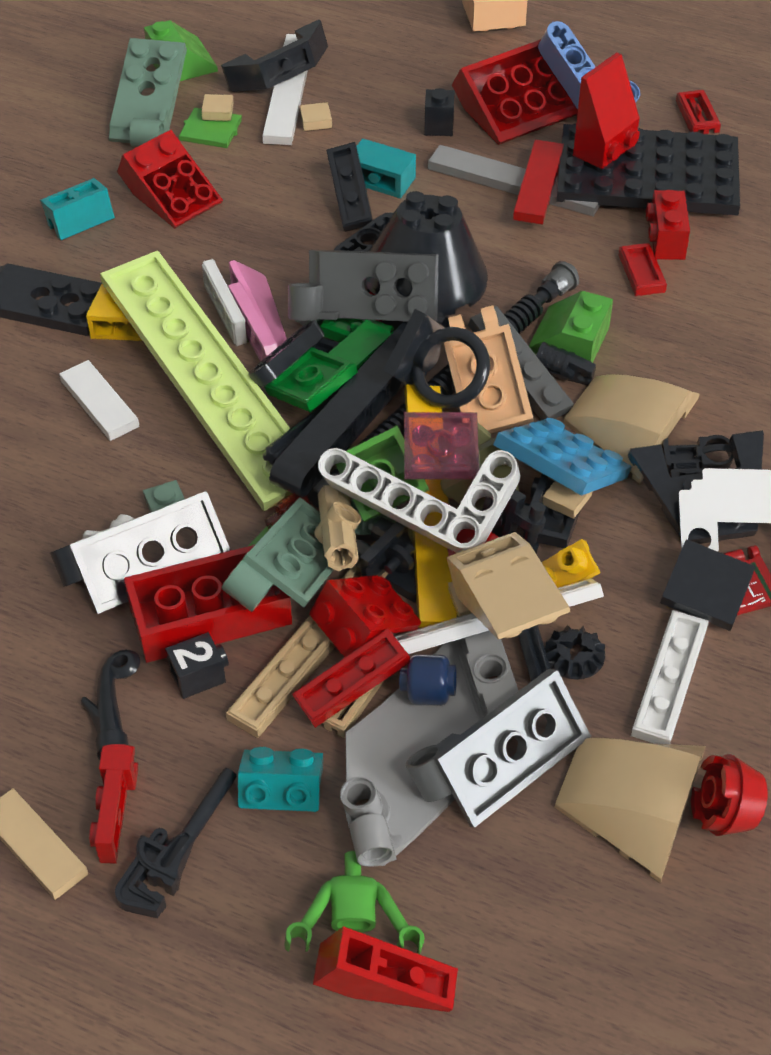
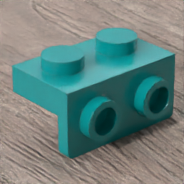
[238,747,323,812]

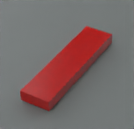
[513,139,564,225]

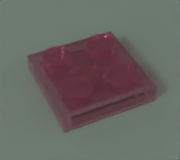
[404,412,479,479]

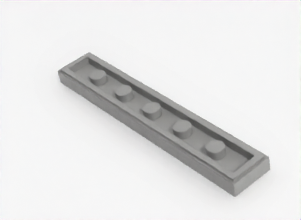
[428,145,600,217]

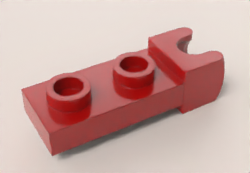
[89,744,138,864]

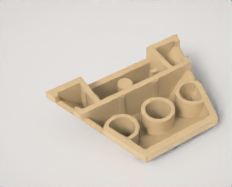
[563,375,699,484]
[555,738,706,883]

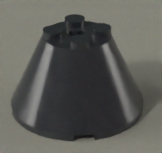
[364,191,488,317]

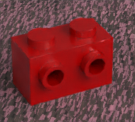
[646,190,690,260]

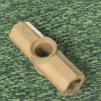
[314,485,361,571]

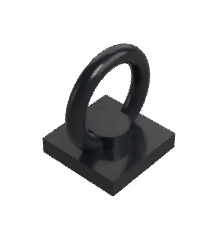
[383,309,490,409]

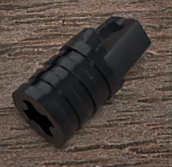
[536,342,596,385]

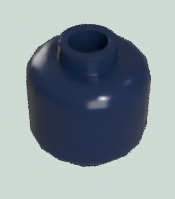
[399,654,457,706]

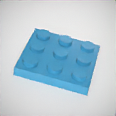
[493,418,632,496]

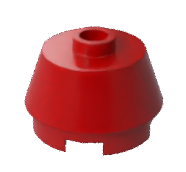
[691,754,768,836]

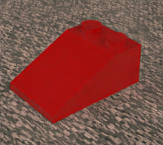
[573,52,640,169]

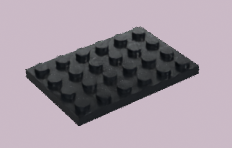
[556,123,740,216]

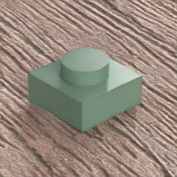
[143,480,185,513]

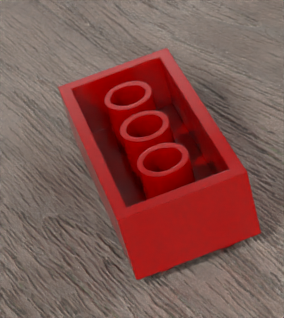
[124,545,292,663]

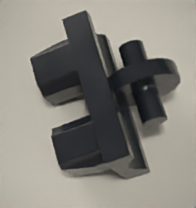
[355,517,415,577]

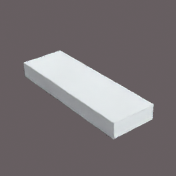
[202,259,247,346]
[59,360,140,441]

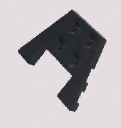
[628,430,764,544]

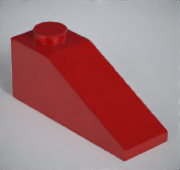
[313,926,458,1012]

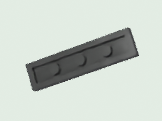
[468,306,574,420]

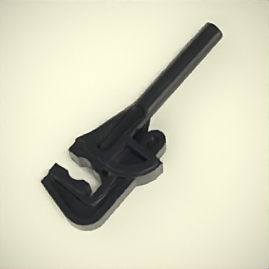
[115,768,237,919]

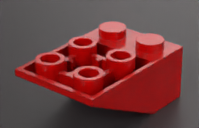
[117,130,223,229]

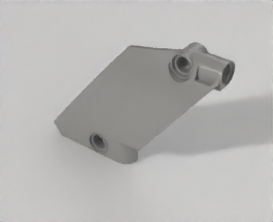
[340,631,519,866]

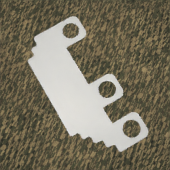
[679,468,771,551]

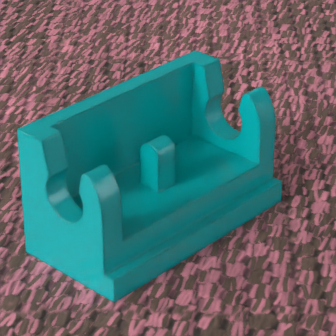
[40,178,115,240]

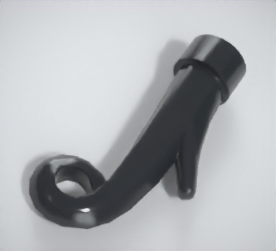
[81,649,140,760]

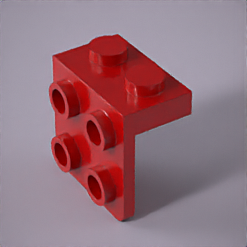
[309,575,421,657]

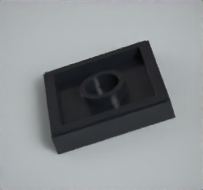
[660,539,756,631]

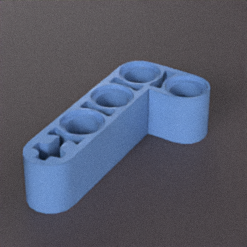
[538,21,640,109]

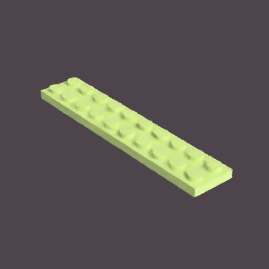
[100,251,297,511]

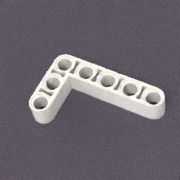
[318,448,520,553]

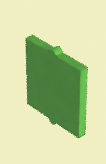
[179,107,242,148]

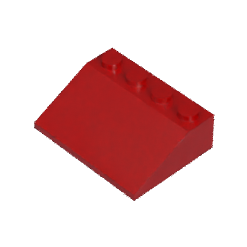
[452,39,578,145]

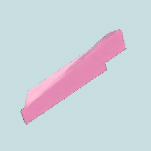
[228,260,287,361]

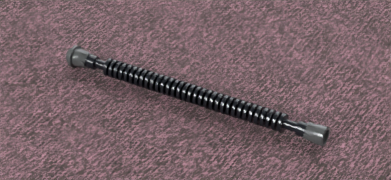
[307,261,579,509]

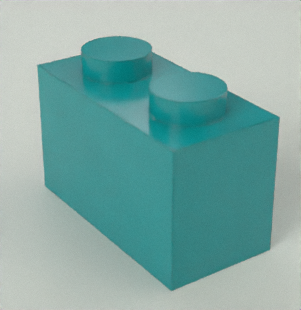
[357,138,416,199]

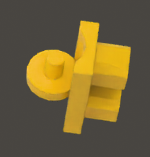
[542,539,601,588]

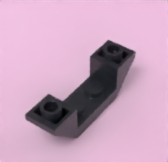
[221,19,328,92]

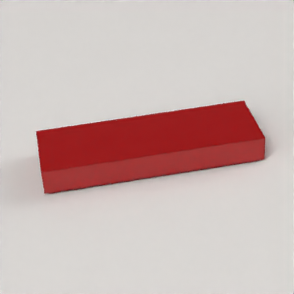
[292,628,411,728]

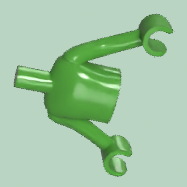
[284,851,425,954]

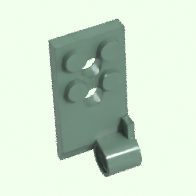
[109,38,187,148]
[221,497,334,612]

